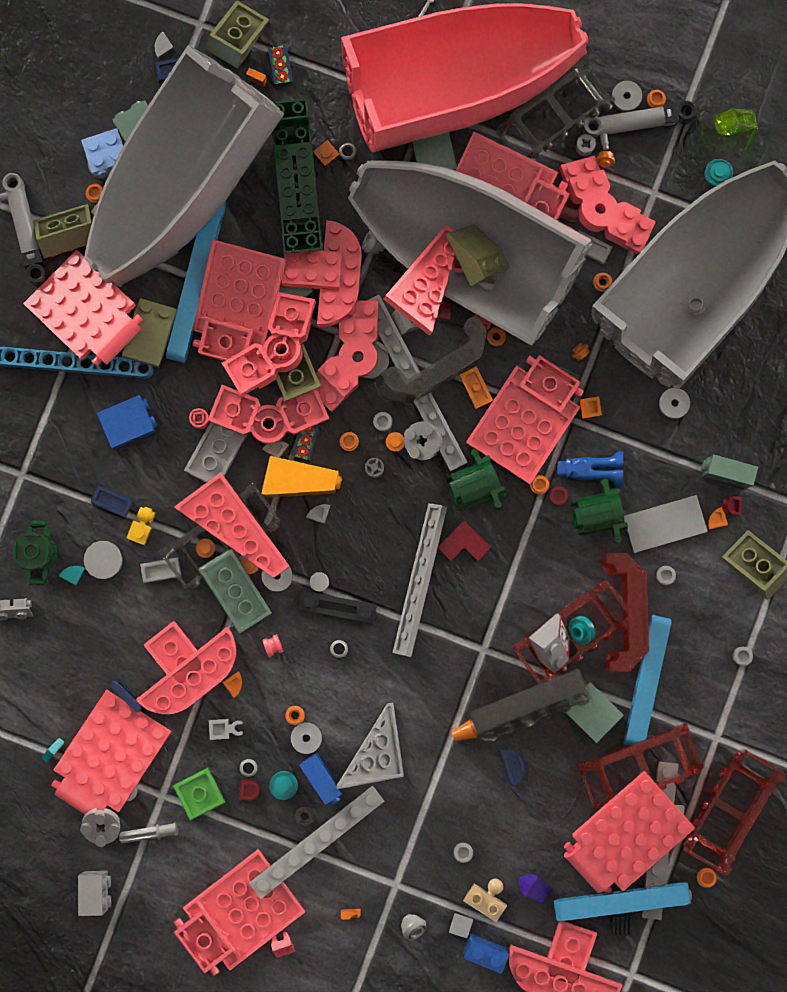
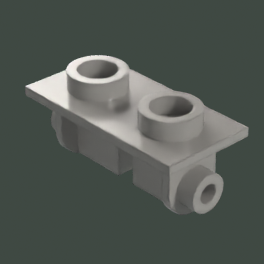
[0,598,33,621]

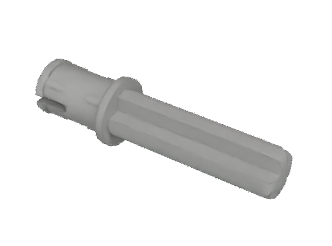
[119,823,178,844]

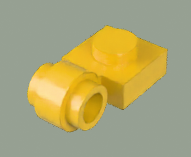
[127,506,155,545]

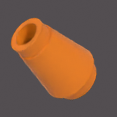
[451,719,481,742]

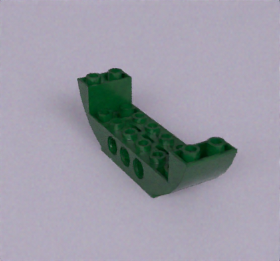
[272,98,322,253]

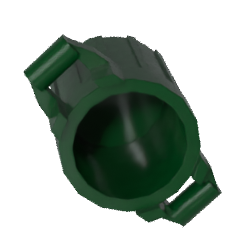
[446,449,506,511]
[571,479,628,544]
[12,520,58,586]

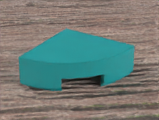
[59,566,86,585]
[42,738,64,763]

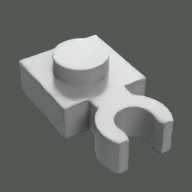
[209,719,243,740]

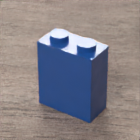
[97,395,157,450]
[299,753,343,805]
[463,933,509,974]

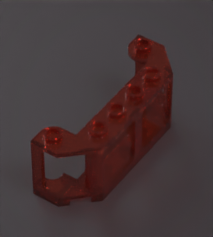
[602,553,649,672]
[511,579,634,686]
[576,723,704,810]
[684,749,787,877]

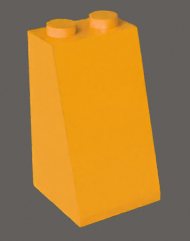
[261,456,342,498]

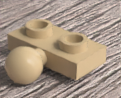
[463,879,507,922]

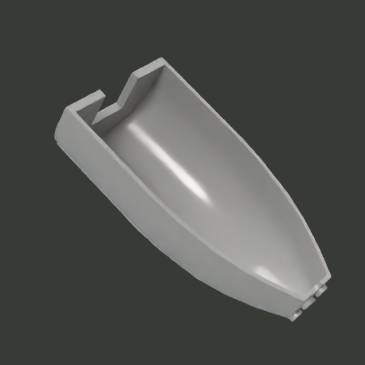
[84,45,284,287]
[348,161,593,346]
[592,161,787,389]

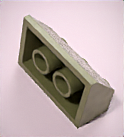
[34,204,93,258]

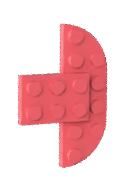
[282,220,361,327]
[136,621,236,714]
[509,921,623,992]

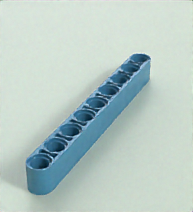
[166,201,226,363]
[0,347,154,379]

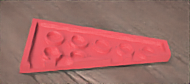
[383,225,455,336]
[174,473,290,578]

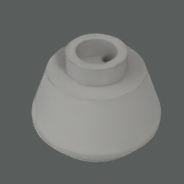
[362,230,385,254]
[401,914,426,940]

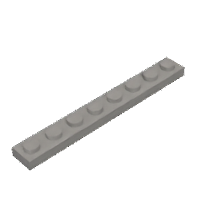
[393,503,447,657]
[641,761,678,920]
[249,786,384,899]

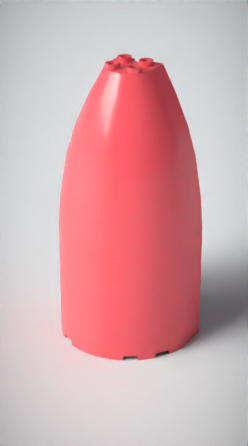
[341,3,588,152]

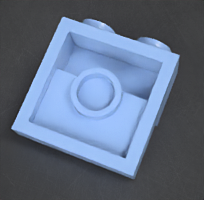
[81,128,123,177]

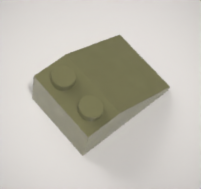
[206,1,269,69]
[446,224,510,286]
[122,298,177,368]
[276,343,321,402]
[722,530,787,600]

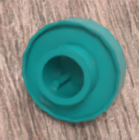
[704,159,733,187]
[568,616,595,645]
[270,771,298,800]

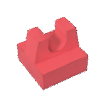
[271,932,295,958]

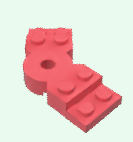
[559,156,656,255]
[222,292,316,396]
[316,301,379,412]
[208,385,329,444]

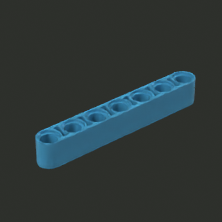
[623,615,671,749]
[554,882,691,921]

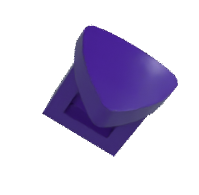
[519,874,552,904]

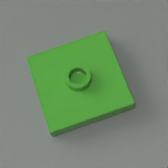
[173,768,225,820]

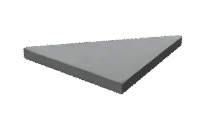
[337,703,404,789]

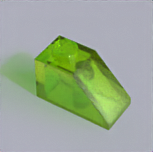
[714,108,758,135]

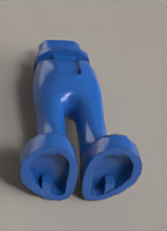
[557,451,623,487]

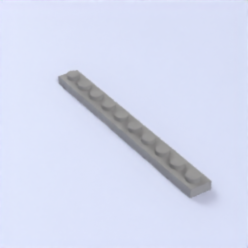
[367,295,467,472]

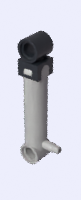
[582,101,696,150]
[0,173,48,286]

